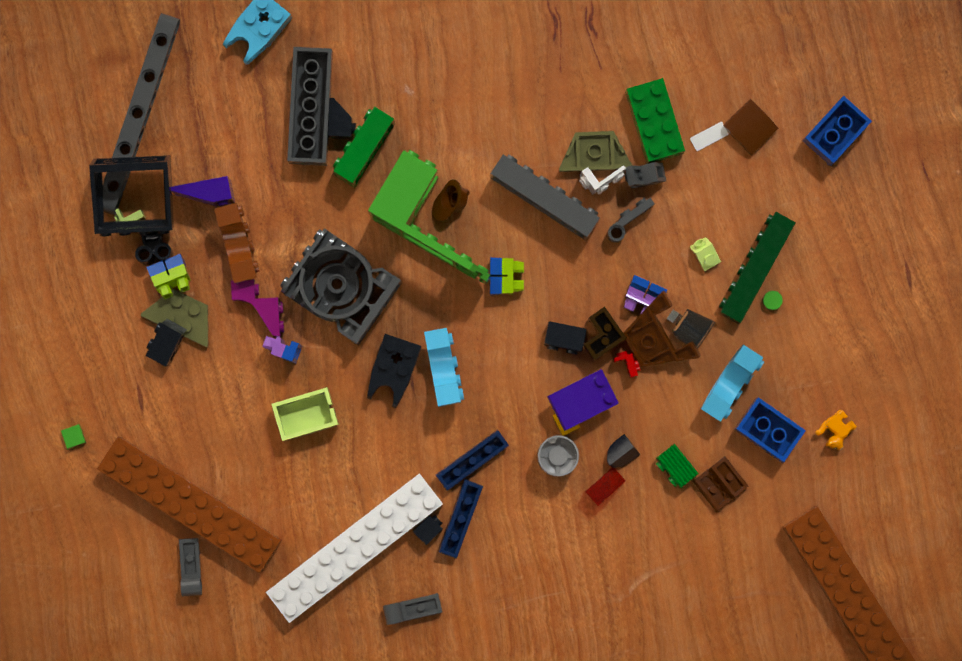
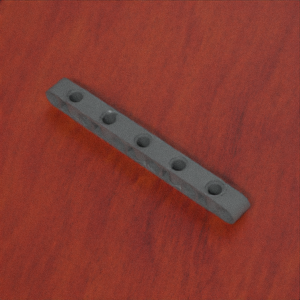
[103,13,180,215]

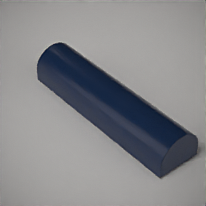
[435,429,509,490]
[438,479,483,559]

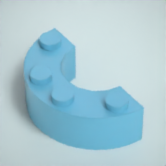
[424,328,464,407]
[701,344,764,422]

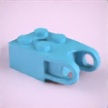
[223,0,292,65]

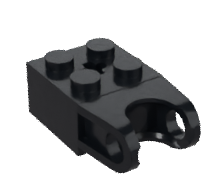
[367,334,422,408]

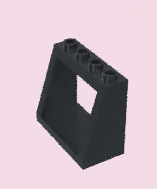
[89,155,174,237]

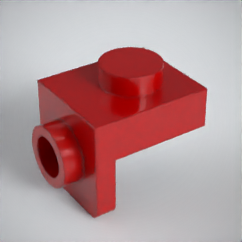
[613,351,640,378]

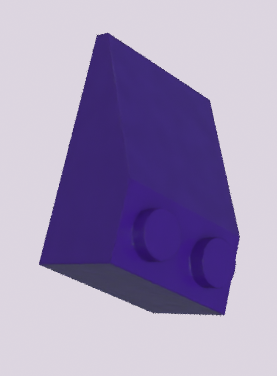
[170,176,235,207]
[547,369,619,431]

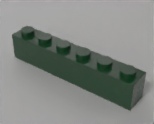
[719,212,796,324]

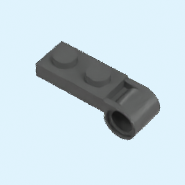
[607,198,655,243]
[179,538,202,597]
[383,593,442,625]

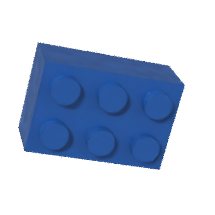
[802,96,872,166]
[734,397,806,462]

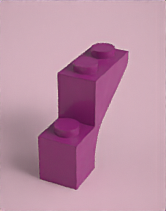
[231,279,284,337]

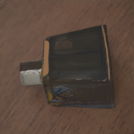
[667,309,716,349]

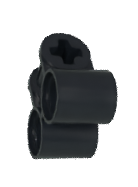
[135,231,174,265]

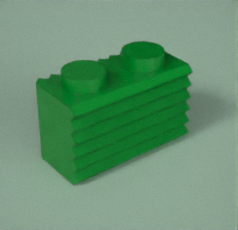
[655,444,699,488]

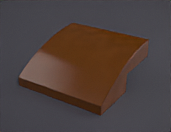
[723,99,779,155]
[693,456,749,511]

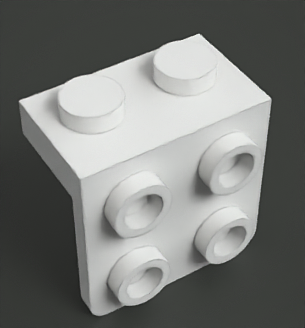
[579,166,626,195]

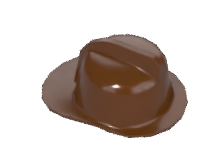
[432,179,470,221]

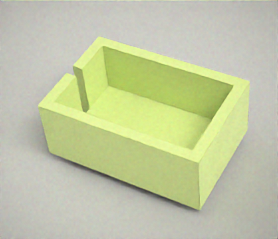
[271,387,339,441]

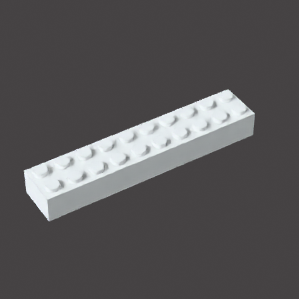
[266,473,443,623]

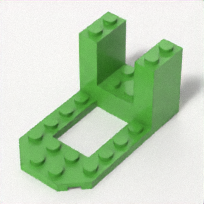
[368,150,490,284]

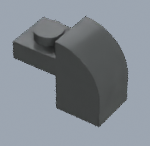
[625,162,666,188]

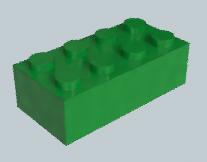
[625,78,685,164]
[333,106,395,188]

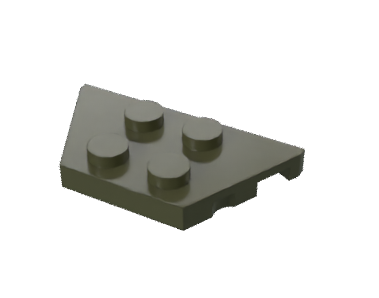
[559,131,633,172]
[140,289,209,348]

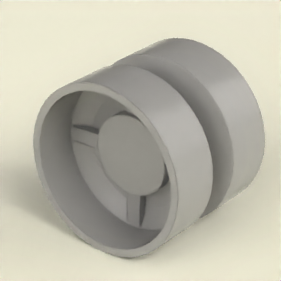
[537,435,579,476]

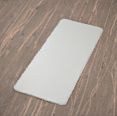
[690,122,729,151]

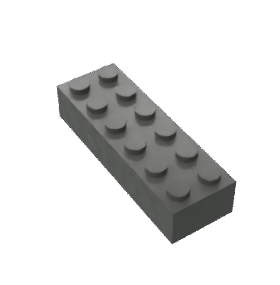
[287,47,333,166]
[490,154,600,241]

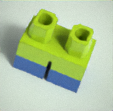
[147,254,191,299]
[490,257,524,295]

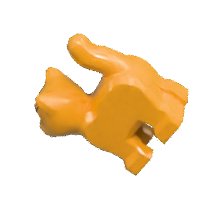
[815,410,857,450]

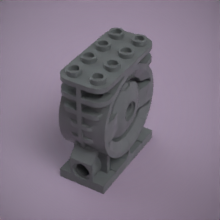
[280,228,402,346]

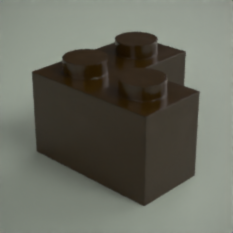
[583,306,626,361]

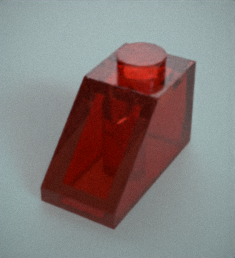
[584,467,626,506]

